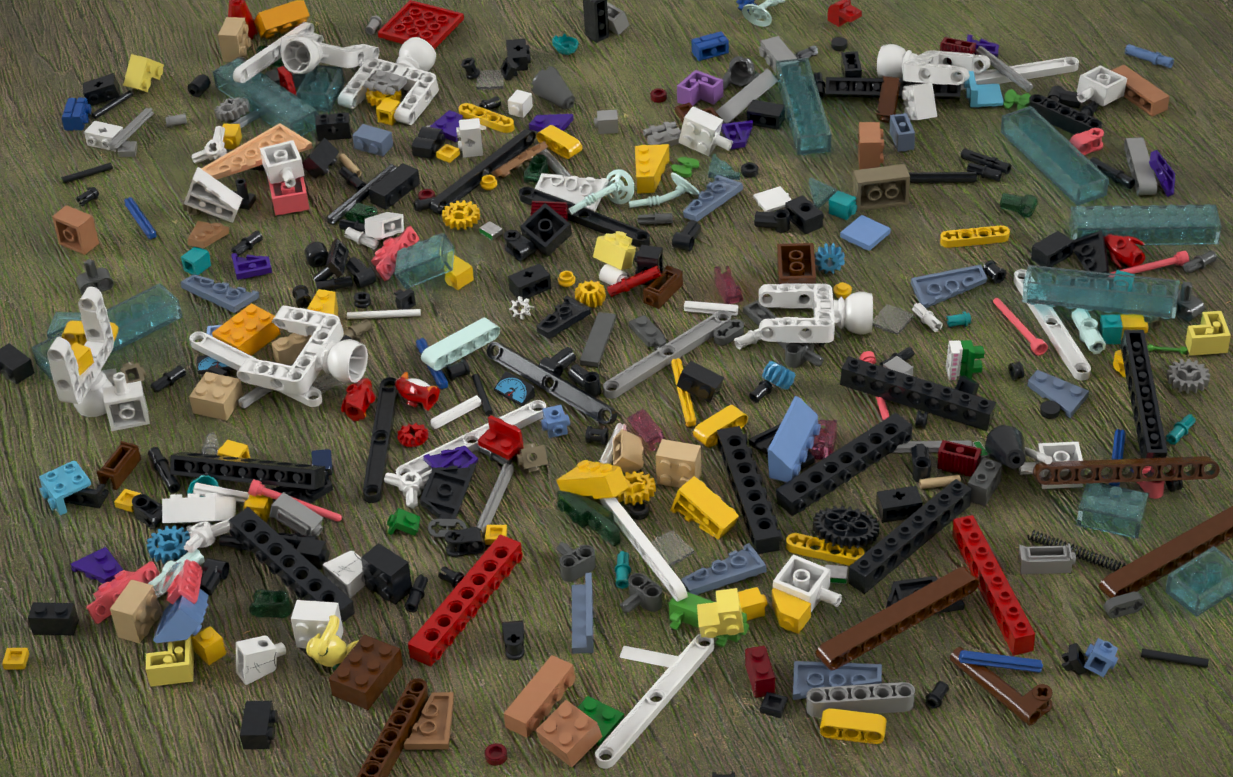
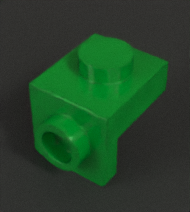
[387,508,420,536]

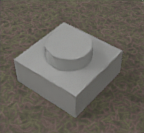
[118,141,138,157]

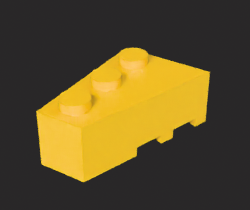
[635,144,670,194]
[670,476,739,540]

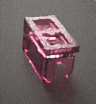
[714,266,743,304]
[627,409,665,451]
[810,419,837,460]

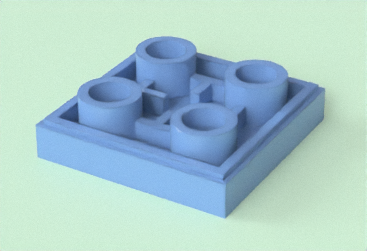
[840,215,891,251]

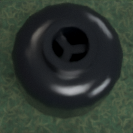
[304,242,329,267]

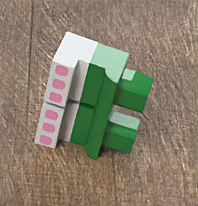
[946,340,985,381]

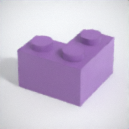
[677,70,723,106]

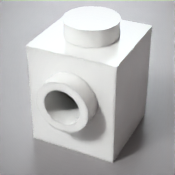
[508,90,533,118]

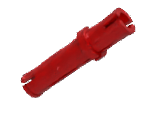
[607,265,661,297]

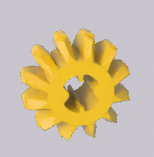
[575,280,606,309]

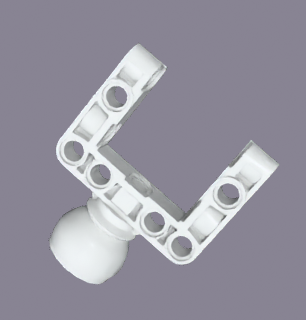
[280,32,379,74]
[338,37,439,125]
[877,44,991,85]
[759,283,873,343]
[47,287,114,417]
[237,306,368,395]

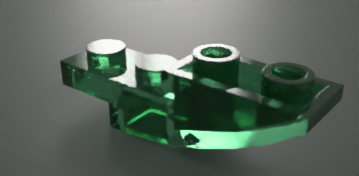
[557,491,620,547]

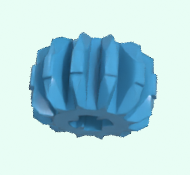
[814,243,845,274]
[762,361,796,389]

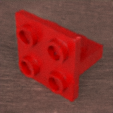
[477,415,524,461]

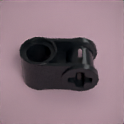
[504,230,536,261]
[132,494,162,529]
[445,527,486,557]
[502,620,525,660]

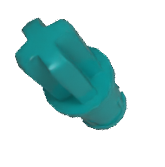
[1166,414,1196,445]
[615,551,631,589]

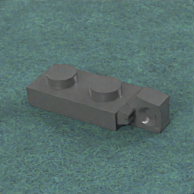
[629,315,667,349]

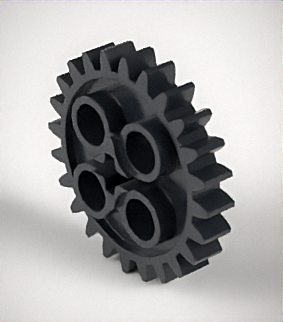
[812,506,880,549]

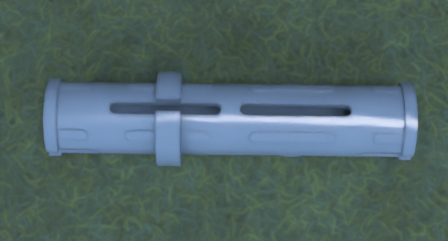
[1125,44,1174,68]

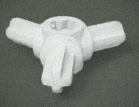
[192,126,227,164]
[384,469,432,509]
[184,520,230,553]

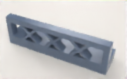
[572,573,594,654]

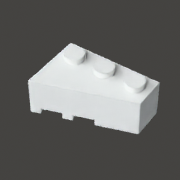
[184,167,243,223]
[162,493,236,523]

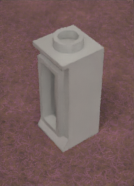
[269,492,323,536]
[1018,543,1076,574]

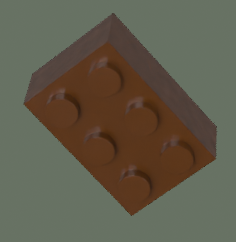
[777,243,816,295]
[329,634,403,710]

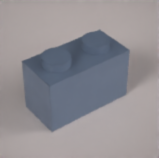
[889,113,915,152]
[352,124,393,156]

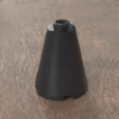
[985,425,1025,469]

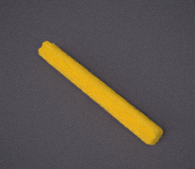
[671,358,696,427]

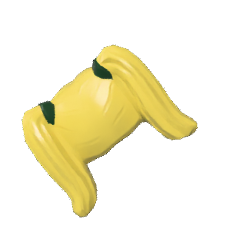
[306,615,358,671]

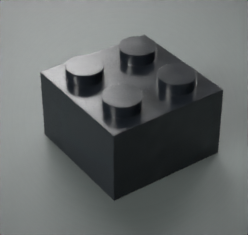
[520,203,572,257]
[361,543,412,605]

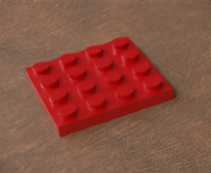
[377,0,464,50]

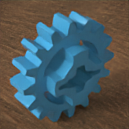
[147,525,190,564]

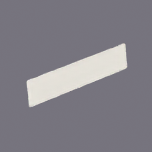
[620,646,678,667]

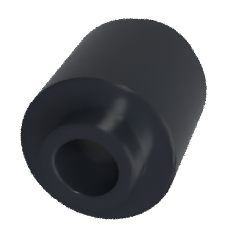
[188,74,211,97]

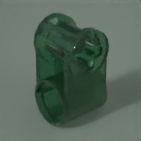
[524,154,549,183]
[345,203,378,224]
[249,589,292,618]

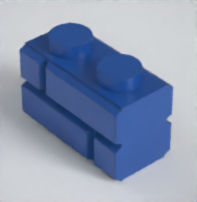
[691,31,729,61]
[62,98,91,131]

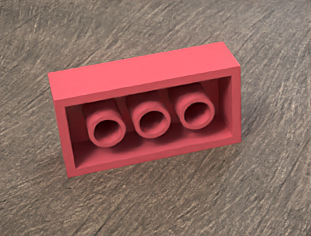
[267,176,310,216]

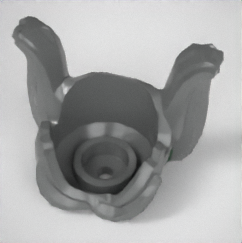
[722,56,760,90]

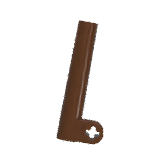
[950,647,1053,726]

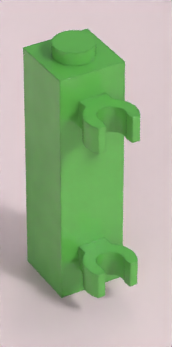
[669,592,749,647]

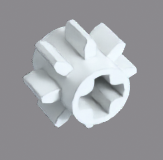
[509,296,533,320]

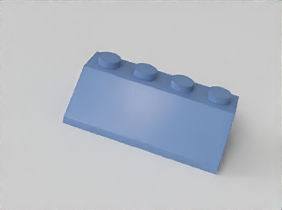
[768,396,821,482]
[153,589,209,643]

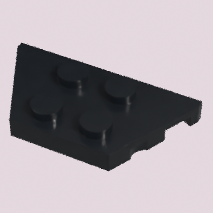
[420,464,476,529]
[886,576,964,614]

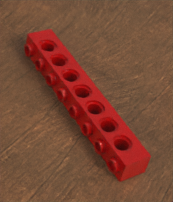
[952,515,1035,656]
[408,534,523,667]

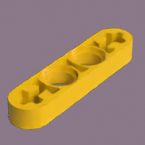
[459,103,514,133]
[940,225,1010,248]
[786,533,865,566]

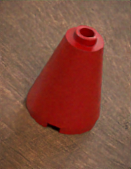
[228,0,258,40]

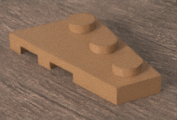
[491,141,548,178]
[188,221,229,248]
[404,692,454,750]

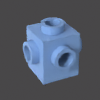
[541,405,570,438]
[1084,638,1118,678]

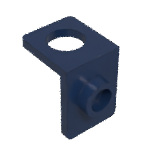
[311,449,333,476]

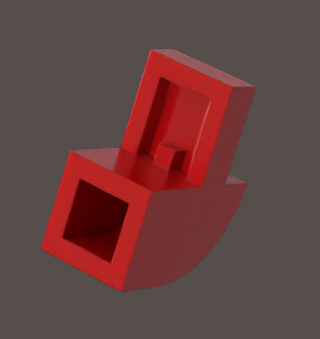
[828,0,862,27]

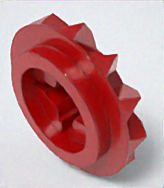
[397,422,428,447]

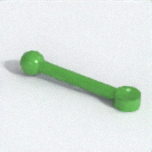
[1147,344,1188,354]

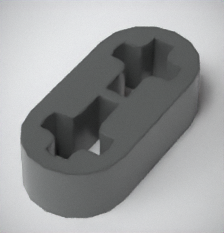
[713,319,744,346]
[428,519,467,539]
[1103,592,1145,618]

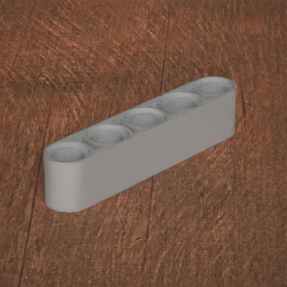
[716,68,778,123]
[1124,137,1157,196]
[806,682,915,717]

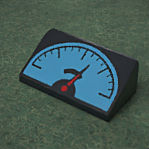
[197,355,235,375]
[494,371,535,406]

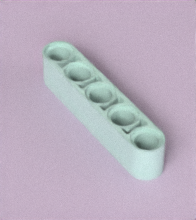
[421,318,500,371]

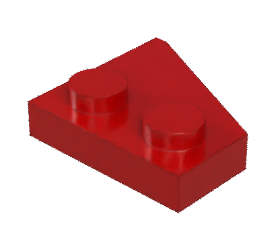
[277,66,301,110]

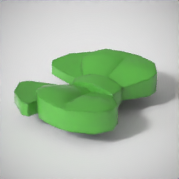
[1003,89,1031,112]
[671,157,699,178]

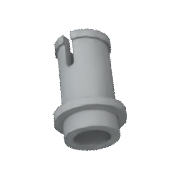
[365,15,382,35]
[165,113,187,128]

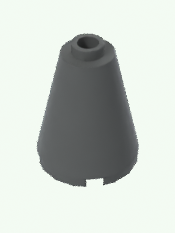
[531,66,575,109]

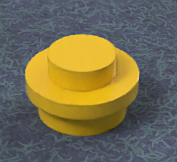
[480,175,497,190]
[557,271,576,287]
[833,282,852,299]

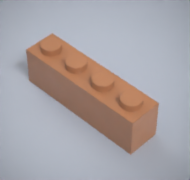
[1111,65,1169,117]
[504,655,576,738]

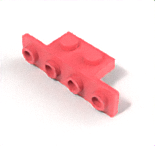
[371,226,419,281]
[166,559,203,604]
[86,561,160,624]

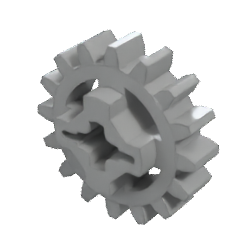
[214,97,251,121]
[1166,359,1210,394]

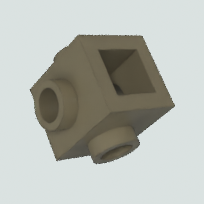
[119,361,146,383]
[517,443,548,472]

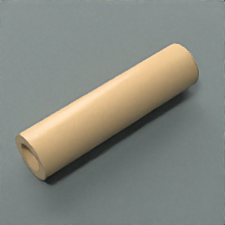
[338,154,362,177]
[919,475,961,489]

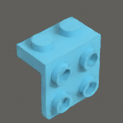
[963,71,1004,108]
[39,461,91,515]

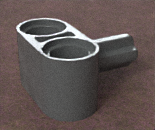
[76,259,114,295]
[1164,282,1205,321]
[785,343,824,368]
[556,542,596,582]
[620,573,663,613]

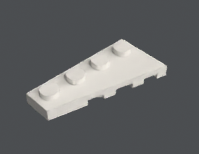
[535,173,609,212]

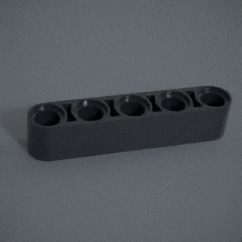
[1028,94,1102,135]

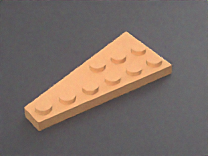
[201,123,313,180]

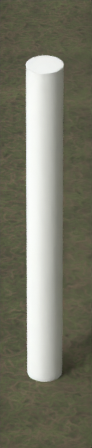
[347,309,421,319]
[1025,447,1052,464]

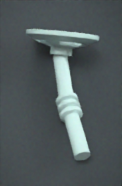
[742,0,785,27]
[568,169,634,215]
[628,172,700,208]

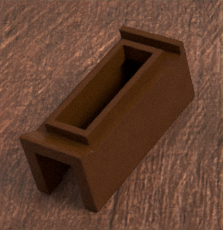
[876,76,901,123]
[643,265,683,309]
[96,441,141,490]

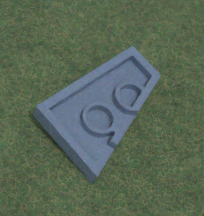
[1027,370,1089,418]

